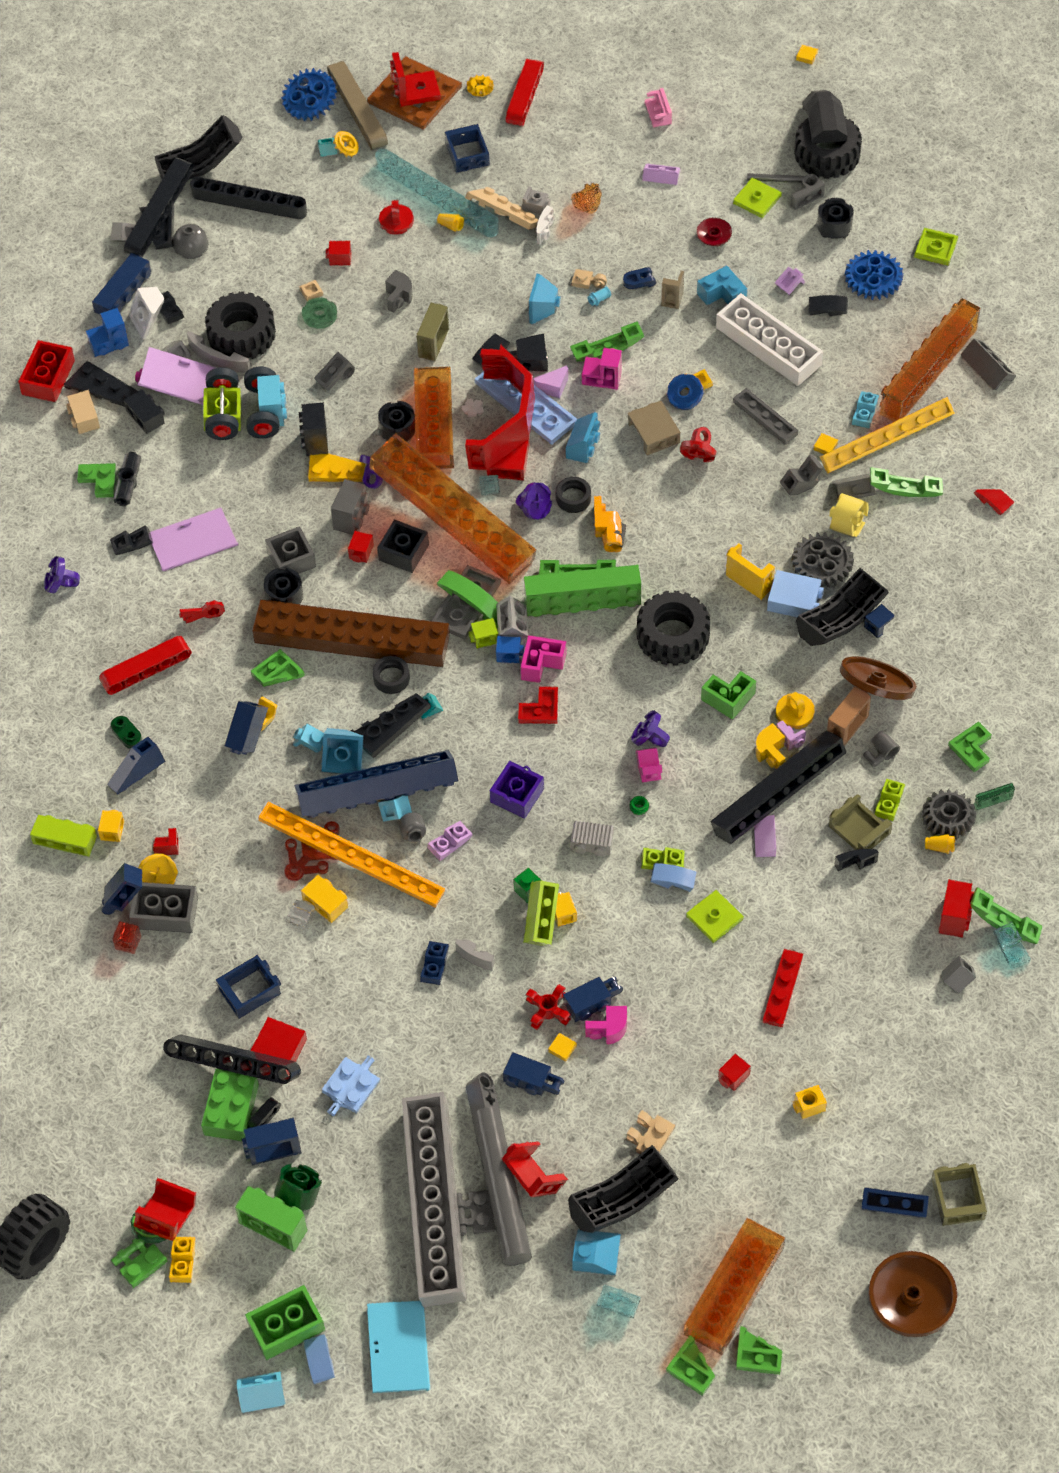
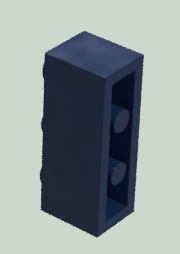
[861,1187,929,1219]

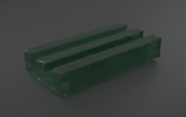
[974,783,1015,810]

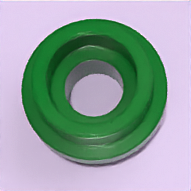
[629,796,649,815]

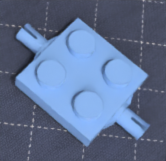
[322,1056,380,1116]

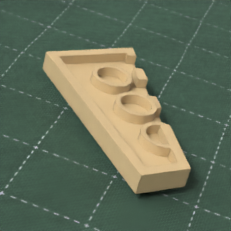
[465,187,538,230]

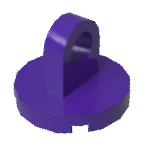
[359,455,396,489]
[516,482,552,520]
[44,556,80,594]
[631,710,670,747]

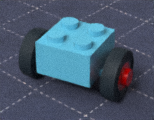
[244,366,287,439]

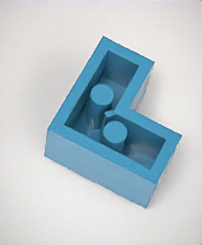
[697,266,747,305]

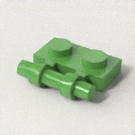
[111,1233,168,1288]

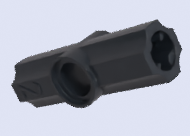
[114,452,141,506]

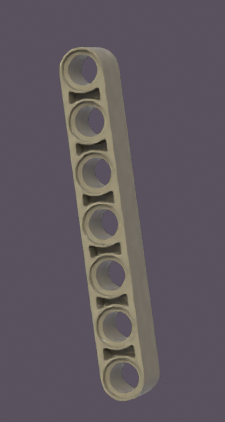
[327,61,388,150]

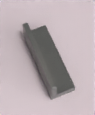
[961,338,1016,390]

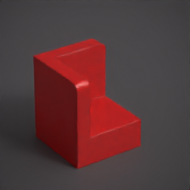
[153,828,179,855]

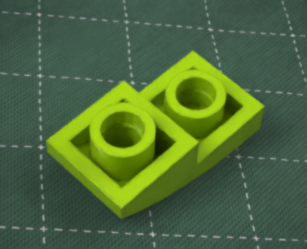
[875,779,905,821]
[641,847,685,870]

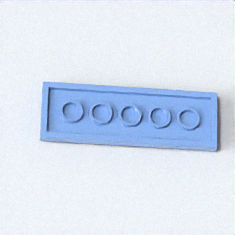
[475,372,577,445]

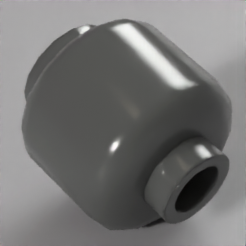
[398,812,426,842]

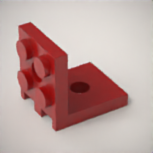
[389,52,441,107]

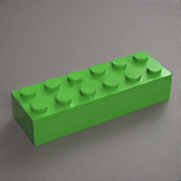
[524,565,641,617]

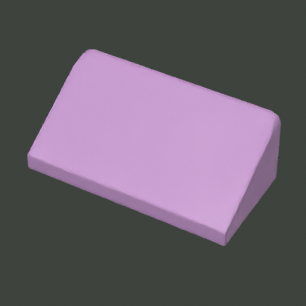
[643,164,680,185]
[754,815,776,857]

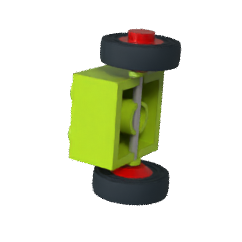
[203,367,241,440]

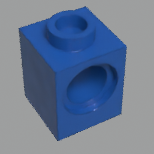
[496,636,524,663]

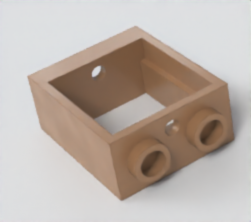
[827,687,871,746]

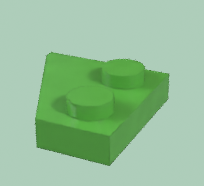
[251,649,305,687]
[736,1326,782,1375]
[666,1335,715,1396]

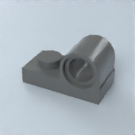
[791,174,825,210]
[314,352,355,391]

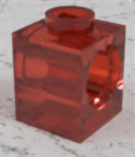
[112,921,141,954]

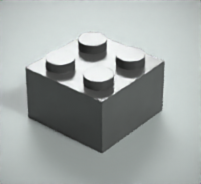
[331,479,370,535]
[265,526,316,574]

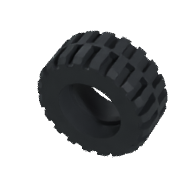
[794,116,862,179]
[205,292,276,359]
[637,591,710,666]
[0,1194,70,1280]

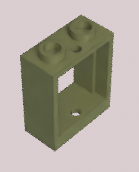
[416,302,449,361]
[931,1163,987,1226]

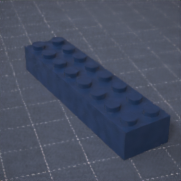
[294,750,459,818]

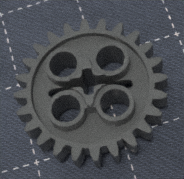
[792,532,854,587]

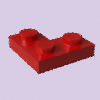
[518,687,558,724]

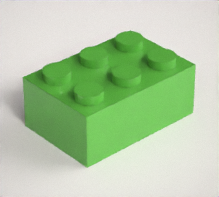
[201,1068,259,1141]
[235,1186,308,1252]
[245,1285,326,1361]

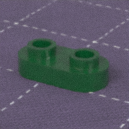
[111,716,142,749]

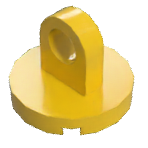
[776,692,815,729]
[138,854,178,884]

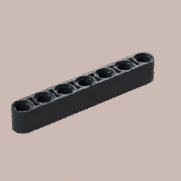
[124,157,194,257]
[190,177,307,219]
[163,1034,301,1084]

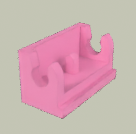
[645,88,672,128]

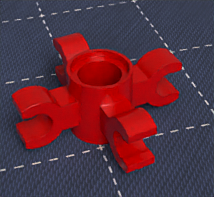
[525,984,571,1030]

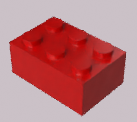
[18,340,75,402]

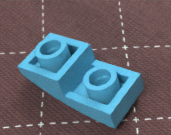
[852,391,879,429]

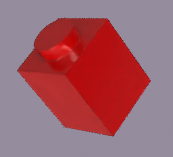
[325,241,352,266]
[348,531,374,563]
[718,1053,751,1091]

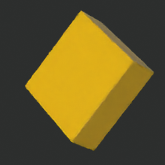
[796,45,818,65]
[813,433,838,454]
[548,1033,577,1062]

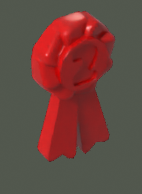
[179,600,225,624]

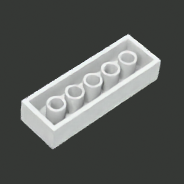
[716,294,823,386]

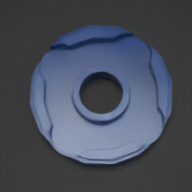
[667,374,703,410]

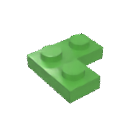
[77,463,116,498]
[948,721,992,772]

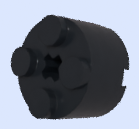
[817,198,854,239]
[378,401,416,445]
[264,568,304,604]

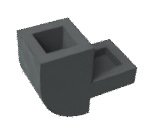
[385,270,413,313]
[780,455,824,495]

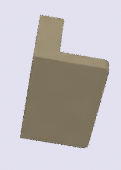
[661,271,684,309]

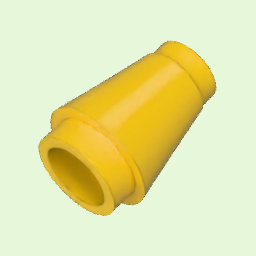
[437,213,464,232]
[925,834,955,854]

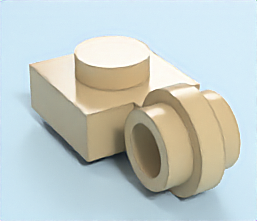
[572,269,607,289]

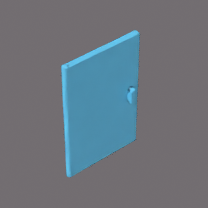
[367,1301,430,1393]

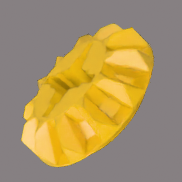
[467,74,494,97]
[333,131,359,157]

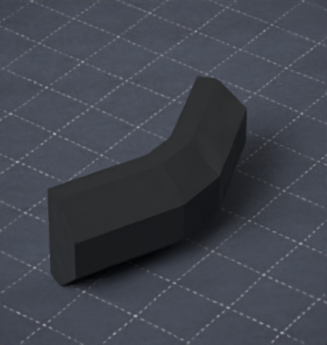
[802,90,848,144]
[154,115,243,180]
[796,568,889,646]
[568,1145,679,1233]

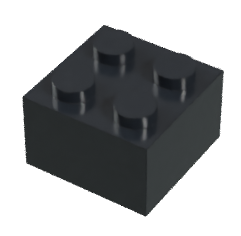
[298,402,328,457]
[377,519,429,573]

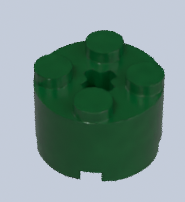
[274,1164,322,1213]

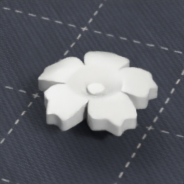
[462,398,484,417]

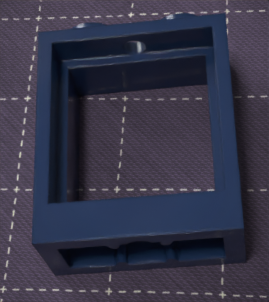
[445,124,490,173]
[216,955,281,1019]
[241,1117,302,1166]

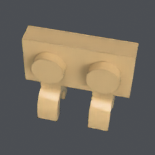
[626,1110,676,1154]

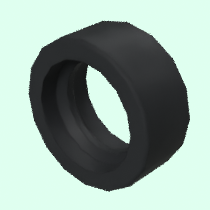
[556,476,591,513]
[372,656,410,694]

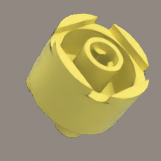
[829,493,869,537]

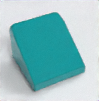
[317,137,337,157]
[421,692,443,719]

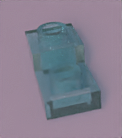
[993,922,1031,970]

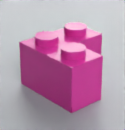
[582,348,622,390]
[521,635,567,683]

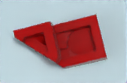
[974,489,1015,515]

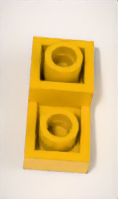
[169,1237,195,1283]

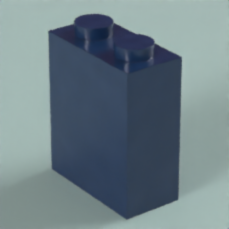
[224,701,268,755]

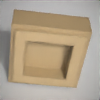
[299,280,323,302]

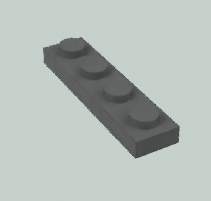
[733,388,799,445]

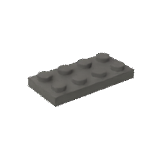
[431,565,501,640]

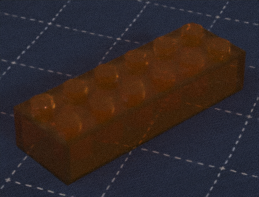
[414,366,454,470]
[684,1218,786,1355]

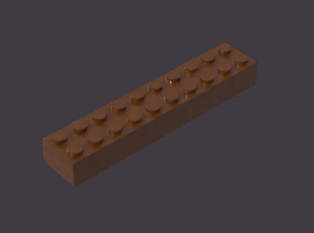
[252,599,450,667]

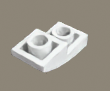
[537,205,554,245]

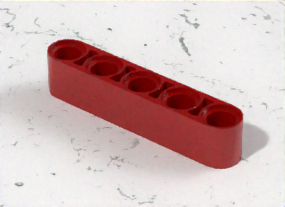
[505,58,544,126]
[99,636,192,695]

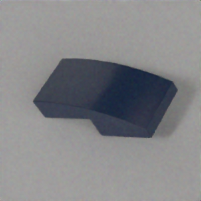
[420,941,449,985]

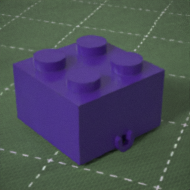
[490,760,544,819]

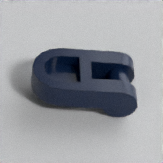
[623,267,657,290]

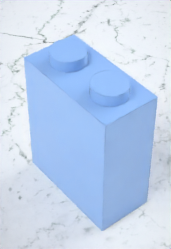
[767,570,824,617]

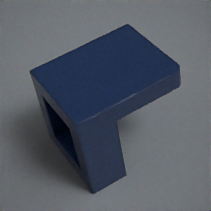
[864,604,895,639]

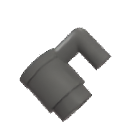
[863,731,900,767]

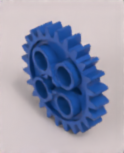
[281,68,337,121]
[845,250,903,300]

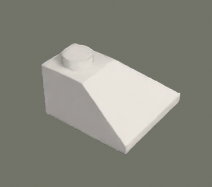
[129,287,164,340]

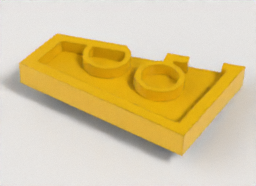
[308,453,365,482]

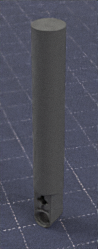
[466,1072,532,1266]

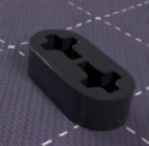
[247,1097,281,1129]

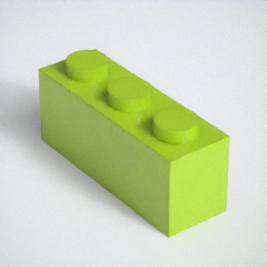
[30,814,97,857]
[523,880,559,946]

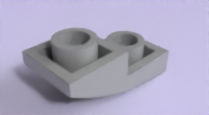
[455,939,494,971]

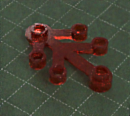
[284,821,340,881]

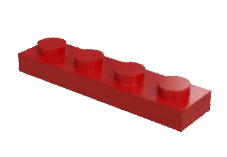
[763,949,804,1028]

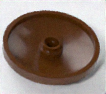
[839,656,917,700]
[868,1251,957,1337]

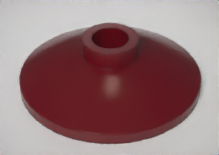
[697,218,732,246]

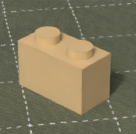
[66,390,100,434]

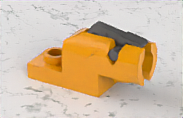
[594,496,626,552]

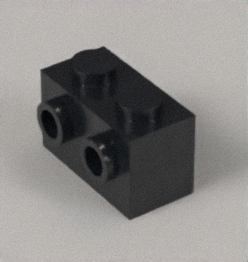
[124,389,165,434]

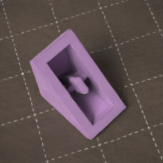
[534,366,568,398]

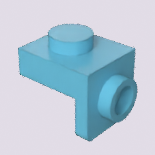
[293,724,324,753]

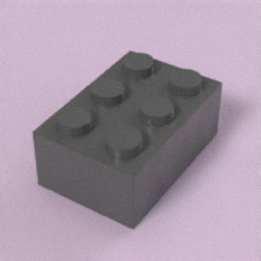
[129,882,198,933]

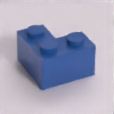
[86,308,129,357]

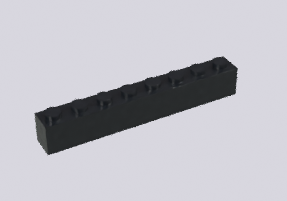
[710,730,847,844]

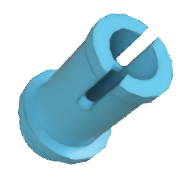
[588,286,611,306]

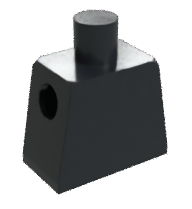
[508,334,548,372]

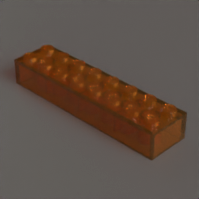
[879,298,981,422]

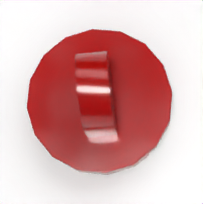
[379,200,414,235]
[679,427,717,463]

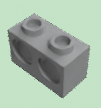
[496,596,528,640]

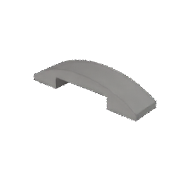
[187,331,250,373]

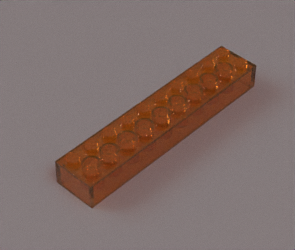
[369,433,537,584]

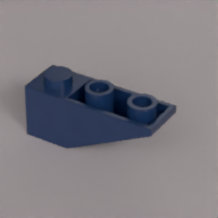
[107,737,166,795]

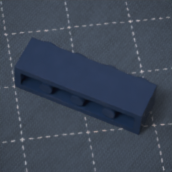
[92,253,151,315]

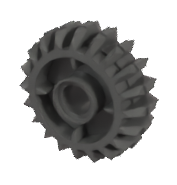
[921,789,976,840]

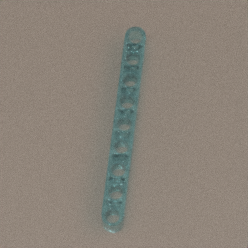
[375,149,499,238]

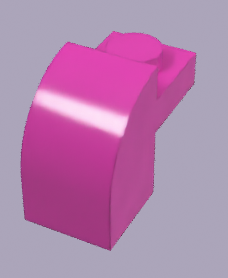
[636,748,663,783]
[585,1006,627,1045]

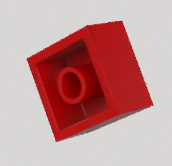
[939,879,974,938]

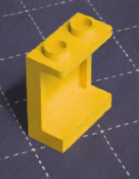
[726,543,775,600]

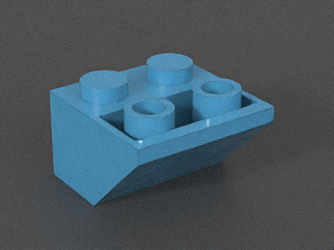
[566,412,600,463]

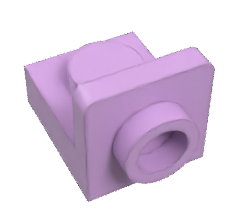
[775,266,805,295]
[776,720,806,750]

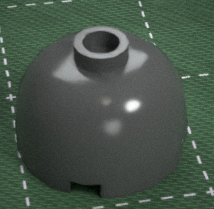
[173,224,209,259]

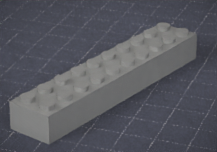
[402,1092,467,1307]

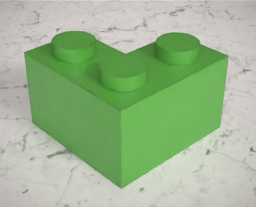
[701,671,756,720]

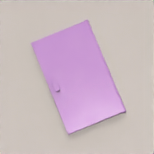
[138,347,216,405]
[150,508,238,571]

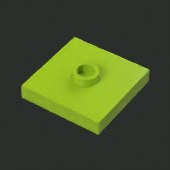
[733,178,782,219]
[914,228,958,266]
[686,890,744,943]

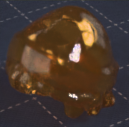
[571,182,603,214]

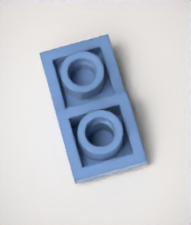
[650,863,696,892]
[304,1334,335,1384]

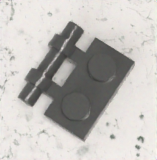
[457,1190,495,1236]

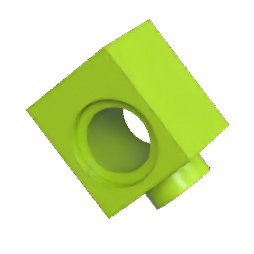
[468,618,498,649]

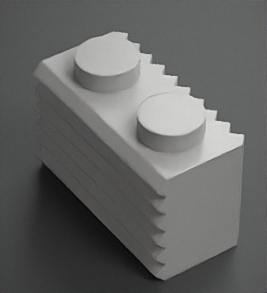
[570,821,614,856]

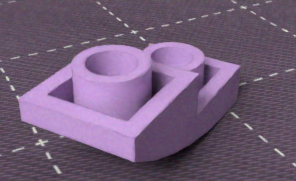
[427,821,472,861]

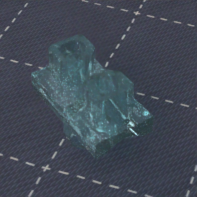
[596,1284,641,1319]

